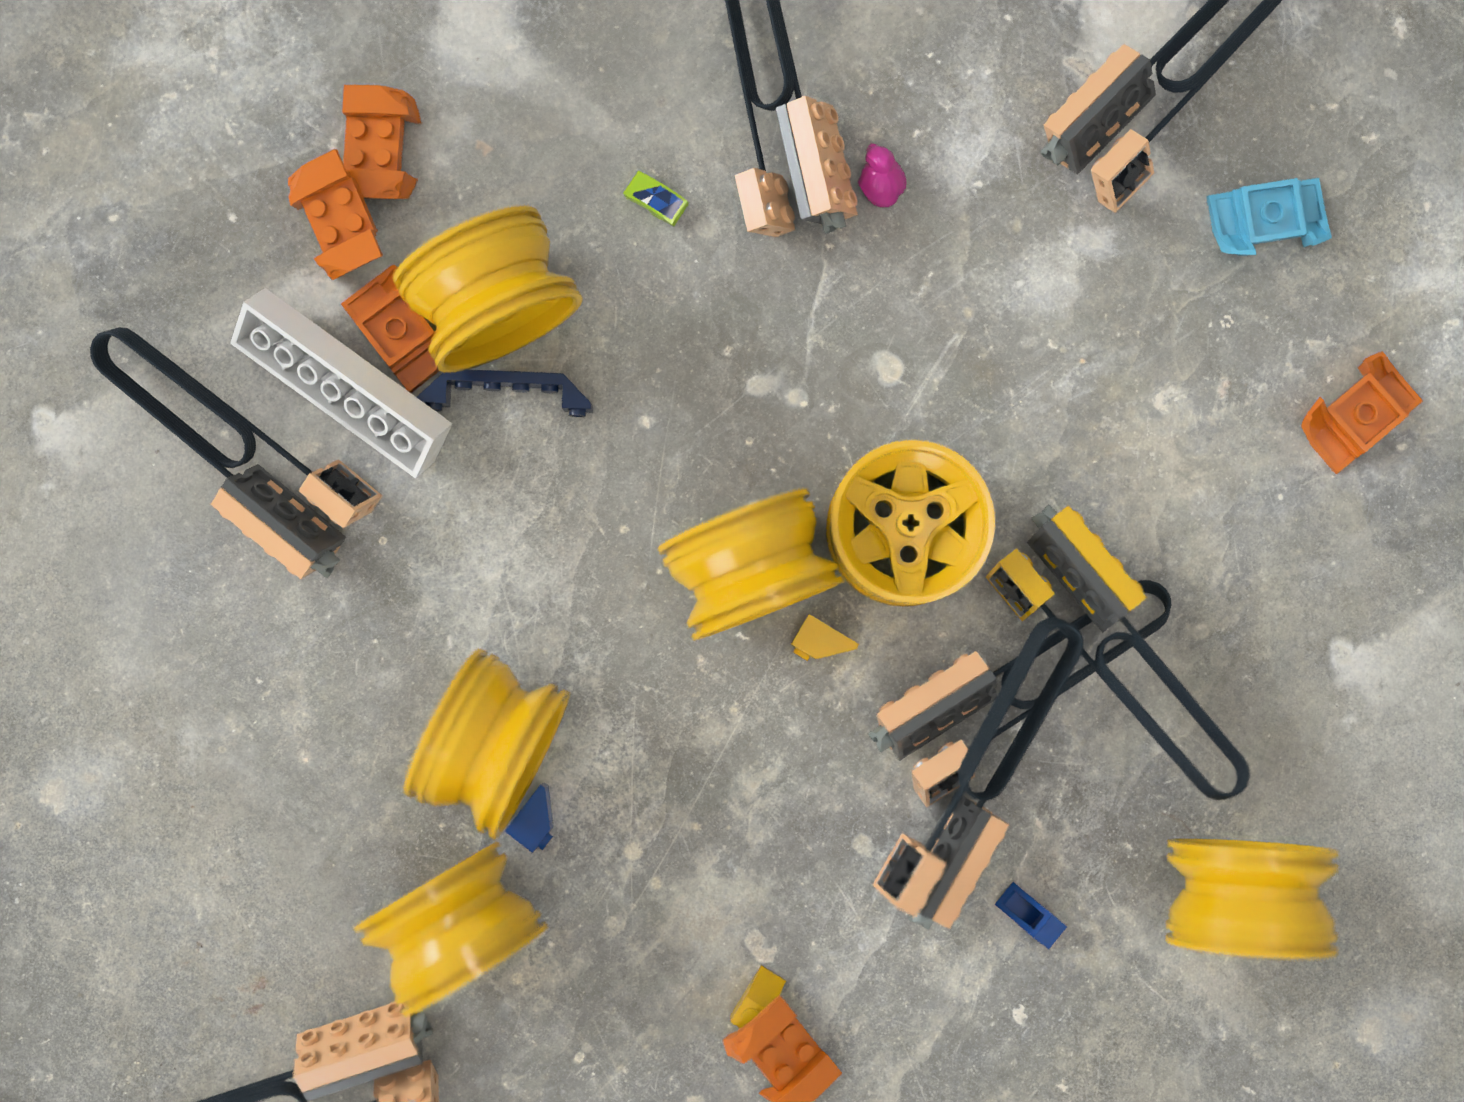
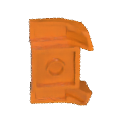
[342,85,422,199]
[288,149,383,280]
[341,264,439,393]
[1301,351,1423,474]
[723,995,842,1102]

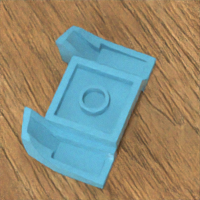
[1207,178,1332,256]

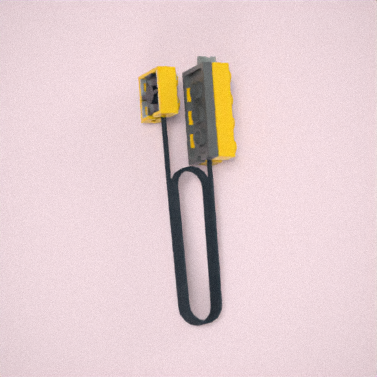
[985,504,1250,800]

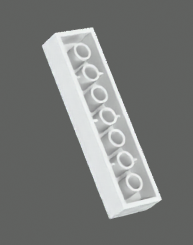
[230,288,453,479]

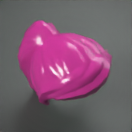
[858,143,907,208]

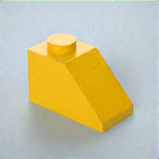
[790,614,859,661]
[730,965,786,1029]

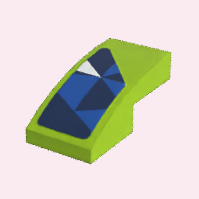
[623,170,689,226]

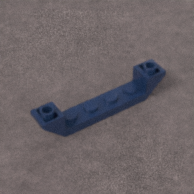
[417,369,593,417]

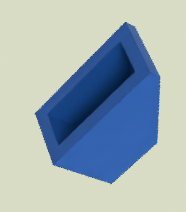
[505,783,554,853]
[995,882,1067,950]

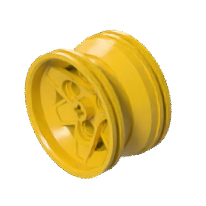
[393,205,583,373]
[826,440,995,607]
[657,488,845,641]
[404,648,570,840]
[1165,838,1339,959]
[353,840,548,1017]

